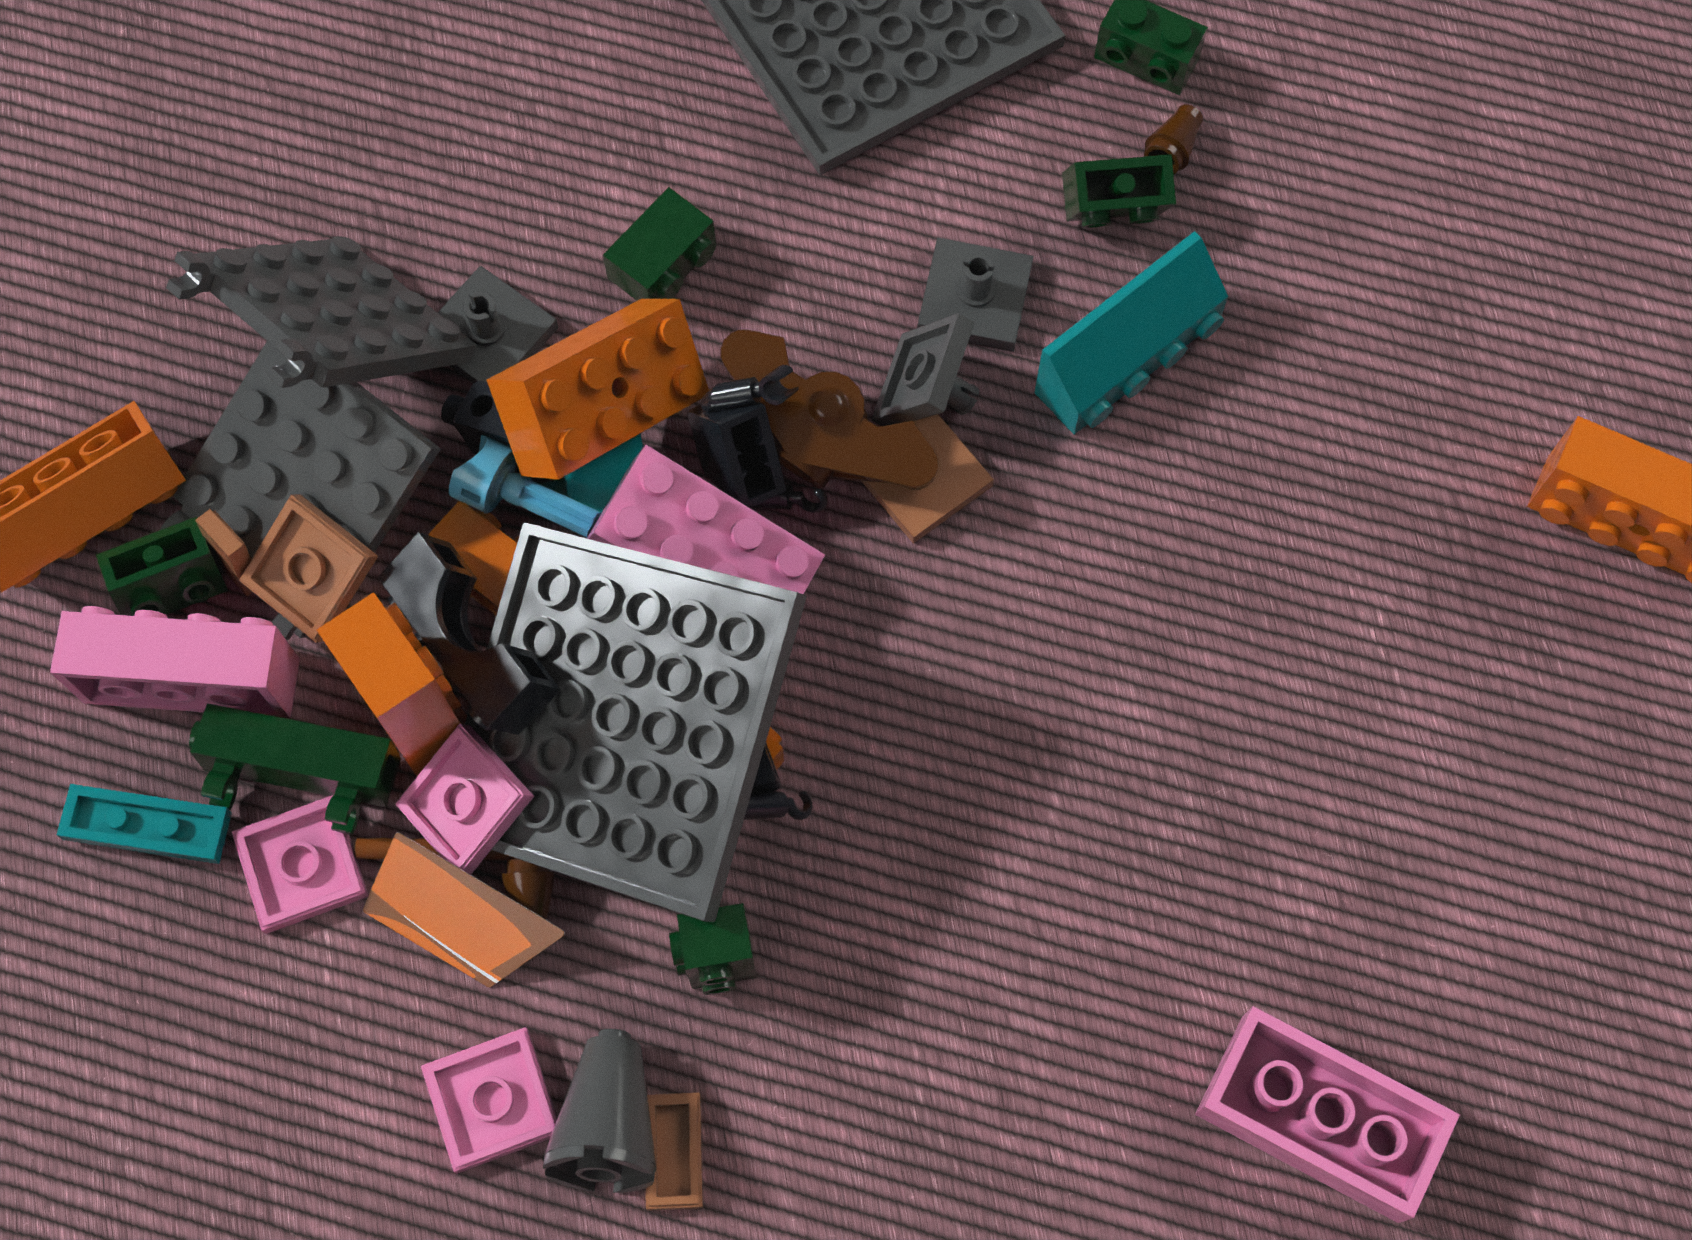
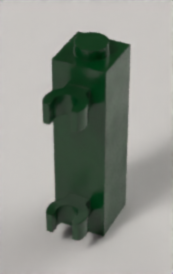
[189,703,401,835]

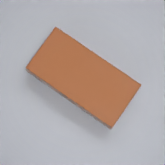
[195,509,252,596]
[646,1093,703,1211]

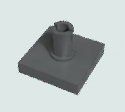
[917,237,1034,352]
[438,265,559,383]
[871,313,979,426]

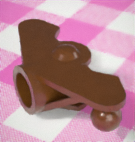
[721,330,938,490]

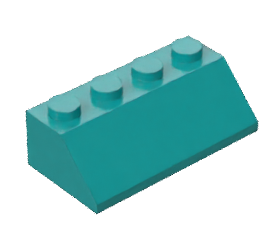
[1034,231,1228,435]

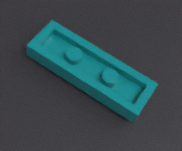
[56,784,232,864]

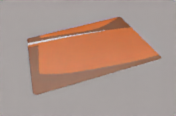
[363,832,565,988]

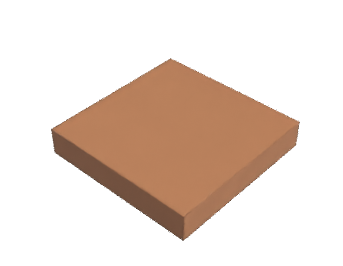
[862,414,994,544]
[239,494,378,643]

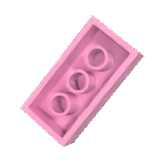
[587,445,825,594]
[50,606,300,718]
[1195,1006,1460,1223]

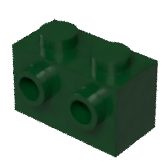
[1094,0,1208,96]
[1062,154,1176,228]
[603,187,716,301]
[96,516,228,616]
[669,903,757,995]

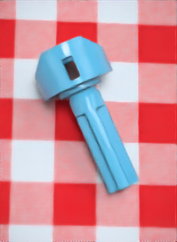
[449,435,601,537]

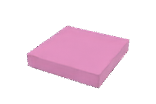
[395,724,534,875]
[232,795,368,934]
[421,1027,558,1174]

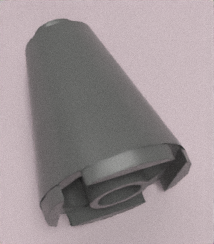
[543,1029,656,1193]

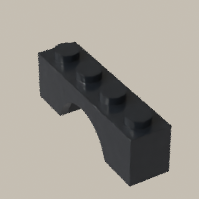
[378,532,561,735]

